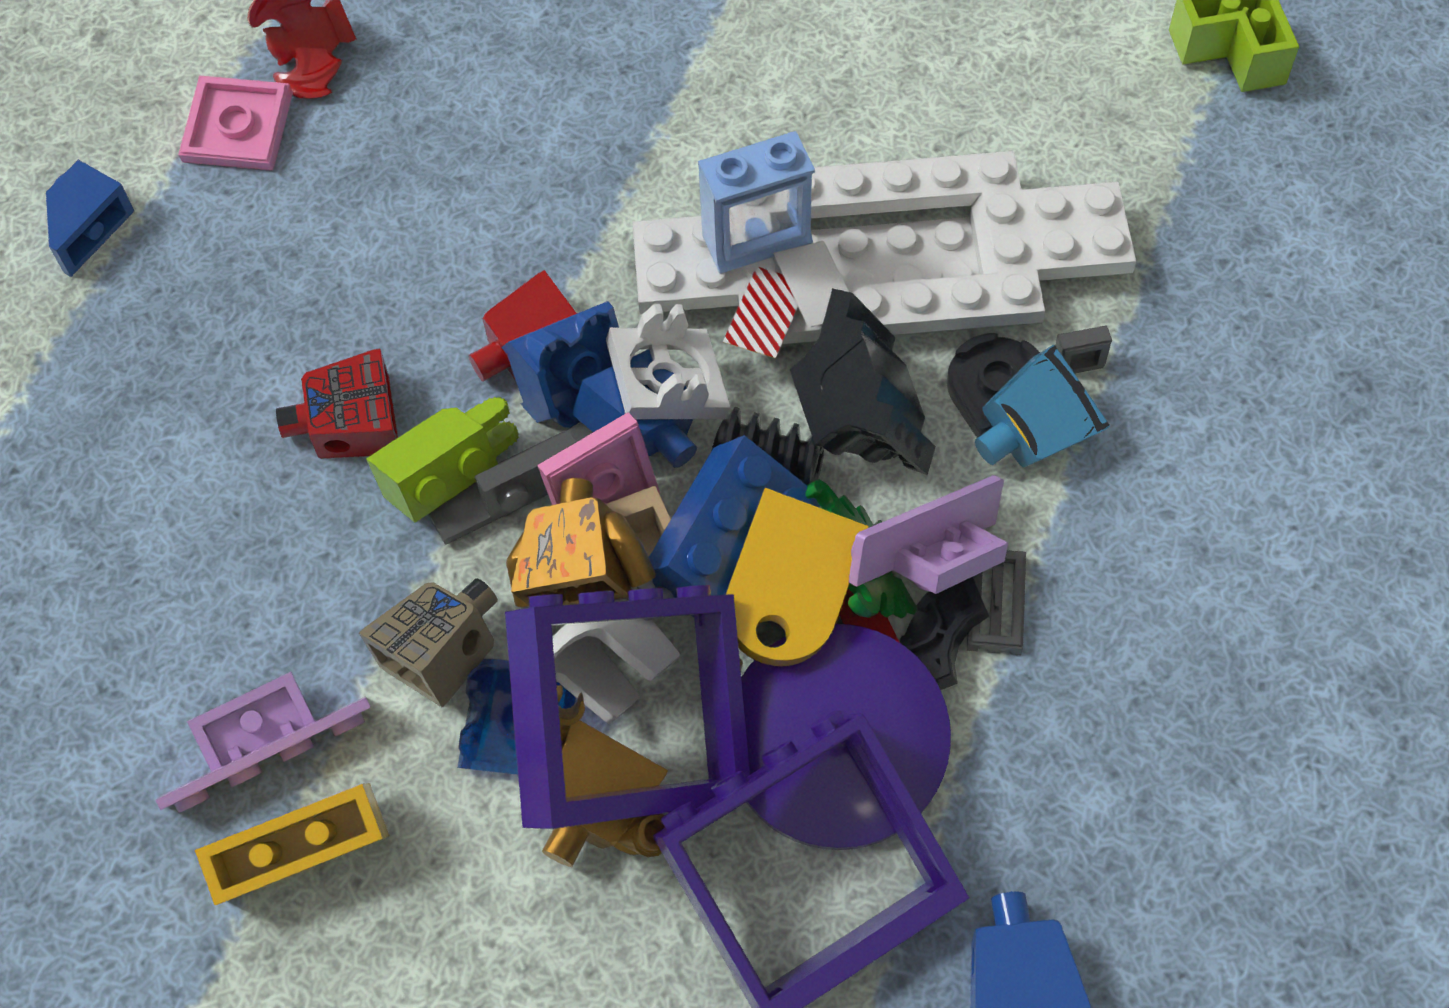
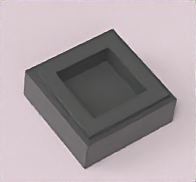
[1055,325,1112,374]

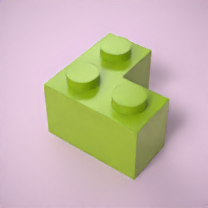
[1169,0,1299,92]

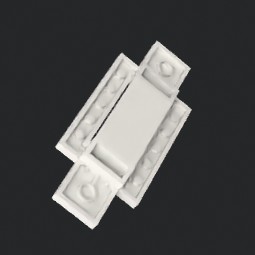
[632,151,1136,344]

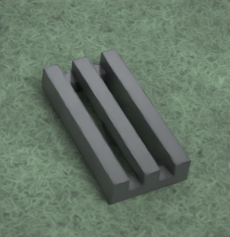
[967,550,1026,655]

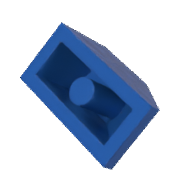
[46,159,134,277]

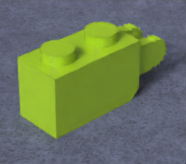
[366,397,519,523]

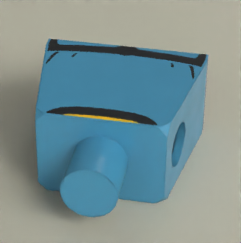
[975,344,1110,468]

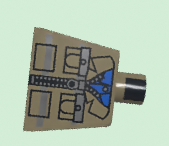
[359,578,498,707]

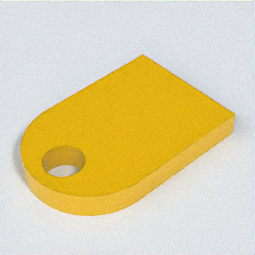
[726,488,868,666]

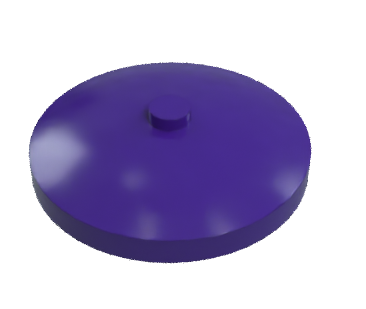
[741,624,951,850]

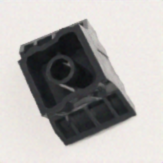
[790,288,936,475]

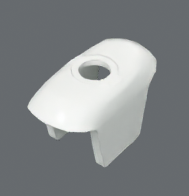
[553,597,680,724]

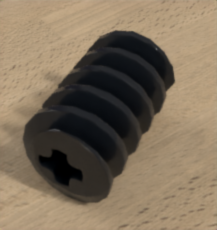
[711,407,824,486]

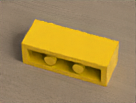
[195,783,390,906]

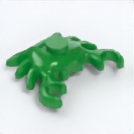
[805,479,917,619]

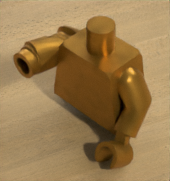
[542,685,668,867]

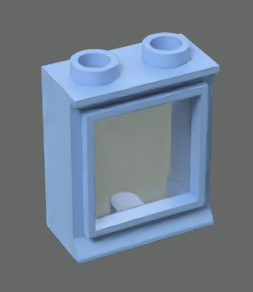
[698,131,815,274]

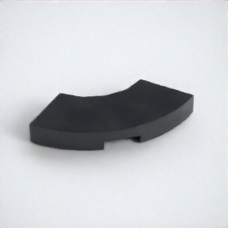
[900,577,990,690]

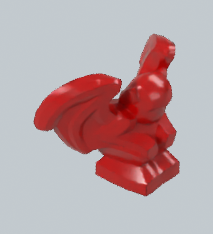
[247,0,357,99]

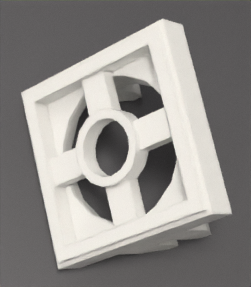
[606,304,731,419]

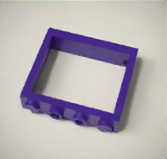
[505,585,752,829]
[652,710,970,1008]

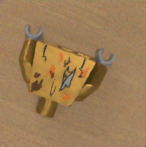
[506,478,674,635]

